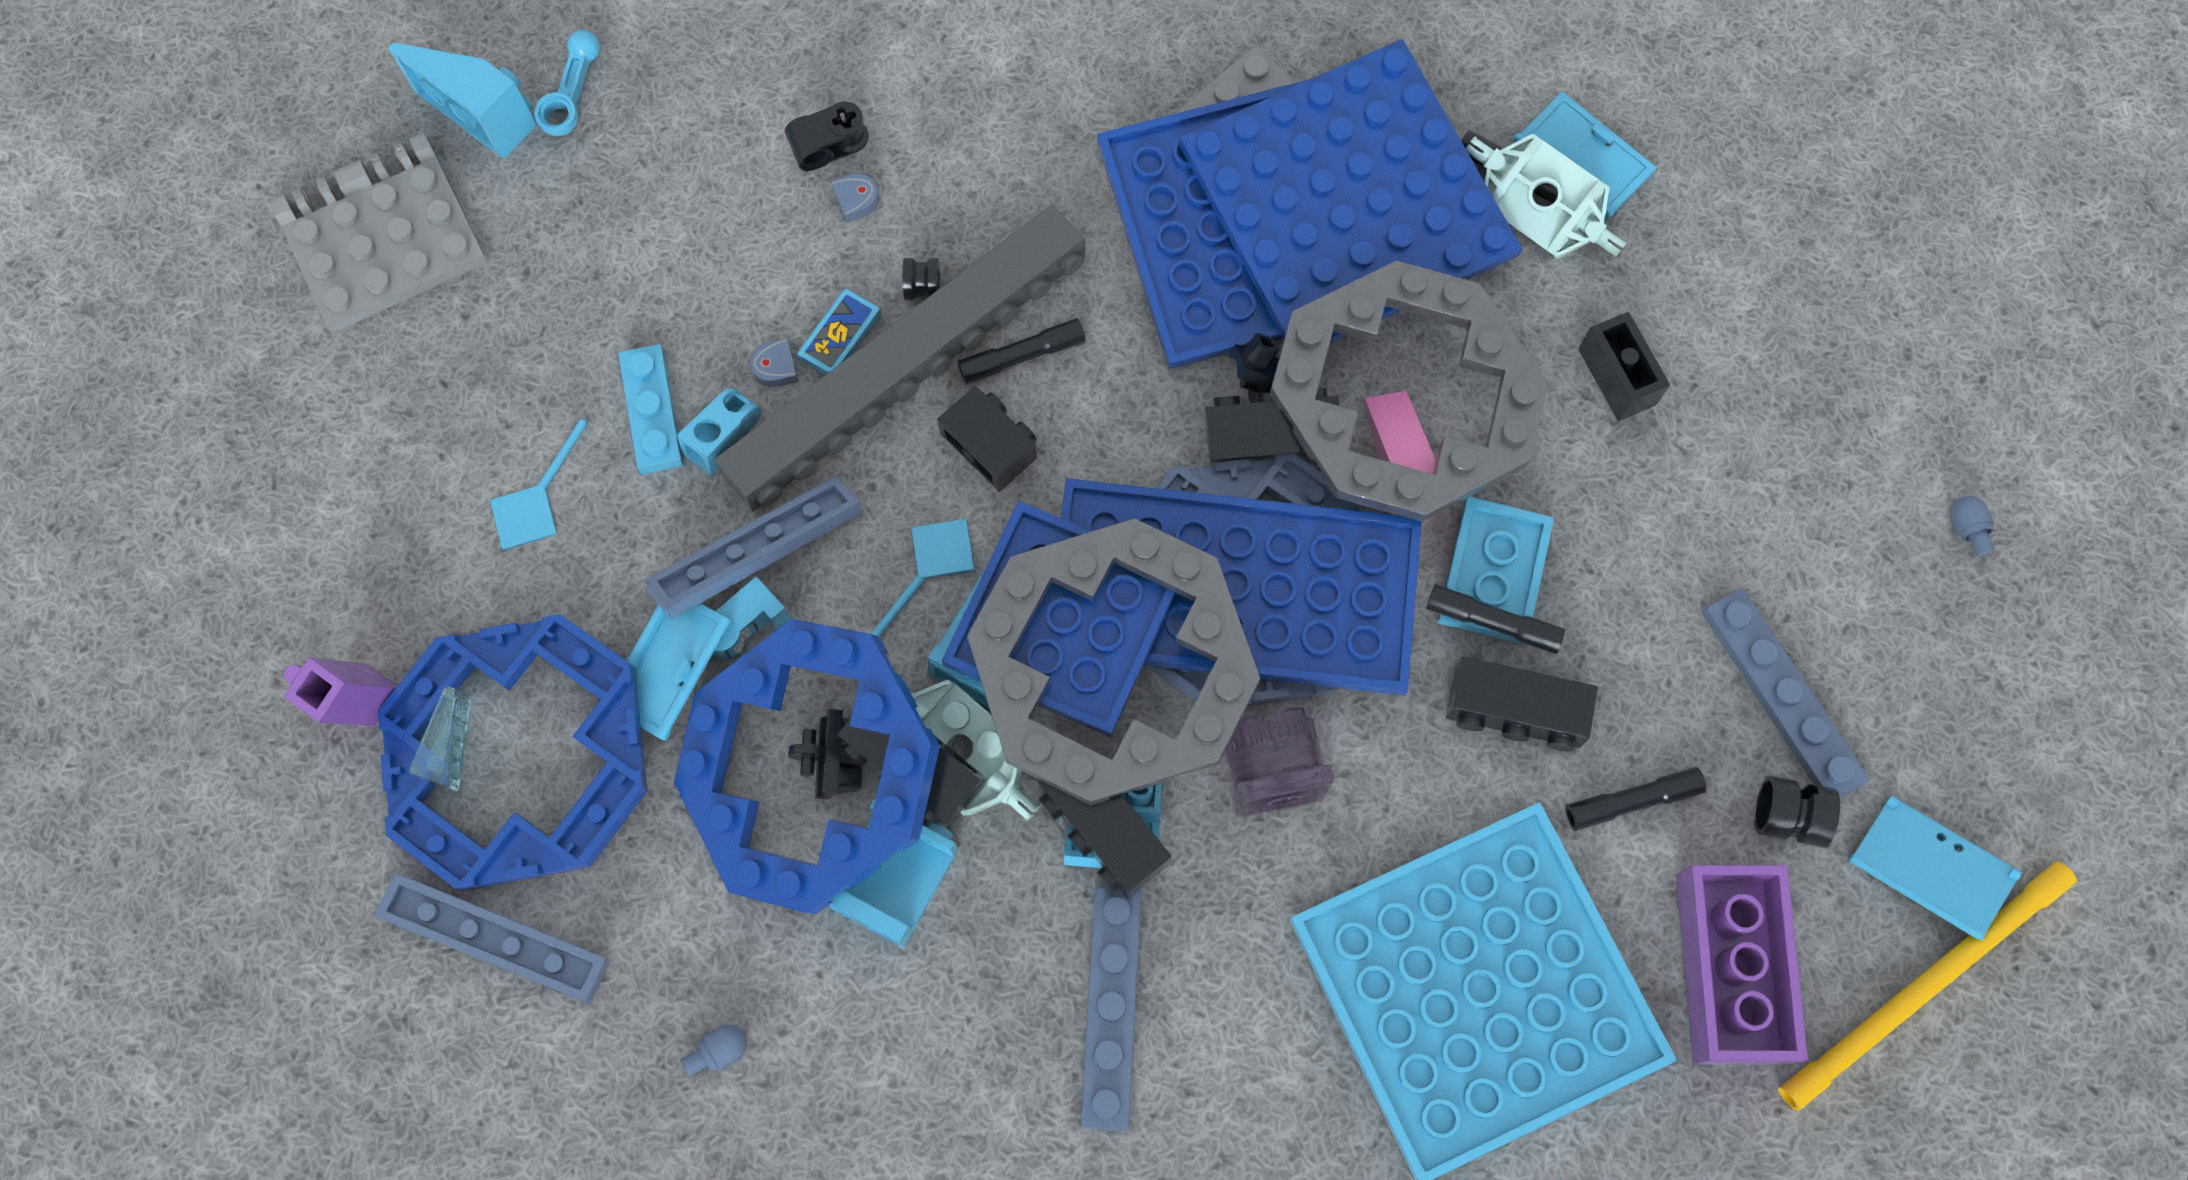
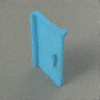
[1513,91,1657,220]
[627,603,733,741]
[1848,795,2023,941]

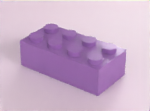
[1676,865,1808,1065]

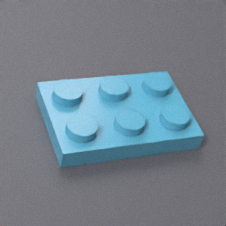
[1437,497,1554,645]

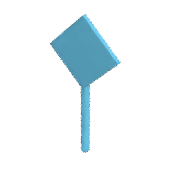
[490,419,587,550]
[871,519,975,637]

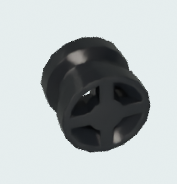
[902,258,940,300]

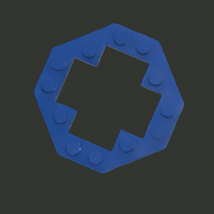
[378,614,648,891]
[674,619,940,914]

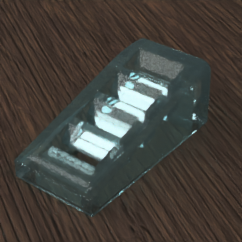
[409,686,471,792]

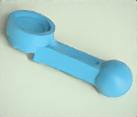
[534,30,600,136]

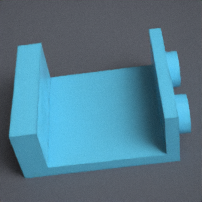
[827,799,958,948]

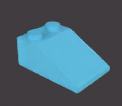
[388,43,537,159]

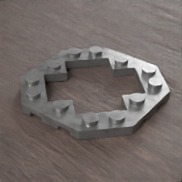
[1269,260,1548,522]
[967,518,1260,805]

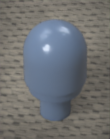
[1950,496,1995,557]
[680,1025,747,1077]

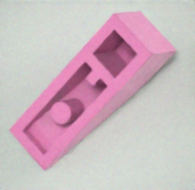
[1364,391,1436,515]

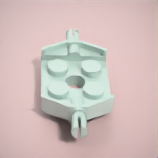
[1466,134,1627,259]
[910,679,1040,821]

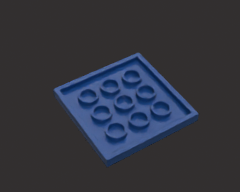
[942,501,1176,738]

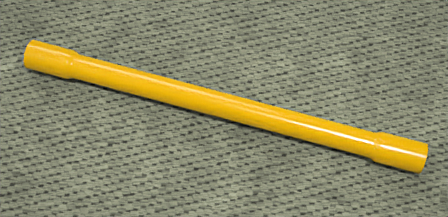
[1778,861,2077,1111]

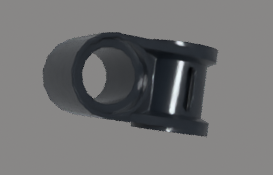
[784,101,869,172]

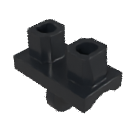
[1229,333,1279,403]
[788,709,862,799]

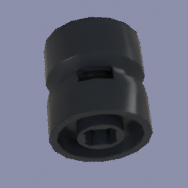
[1754,775,1840,848]

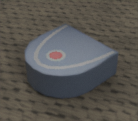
[830,173,879,223]
[750,338,799,387]

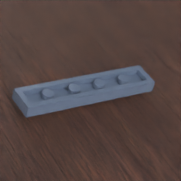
[645,476,862,620]
[1701,588,1871,797]
[374,873,610,1004]
[1081,887,1141,1132]

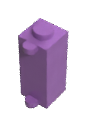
[283,657,397,726]

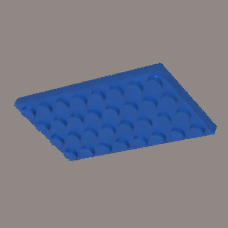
[1060,478,1422,696]

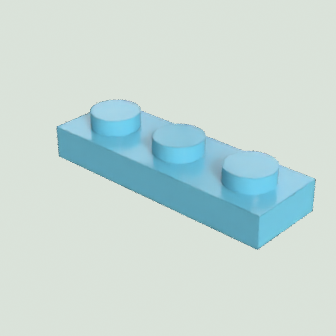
[618,344,684,475]

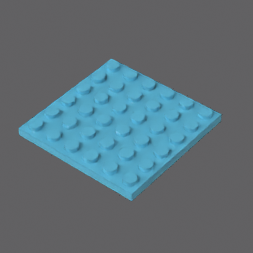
[1289,802,1677,1180]

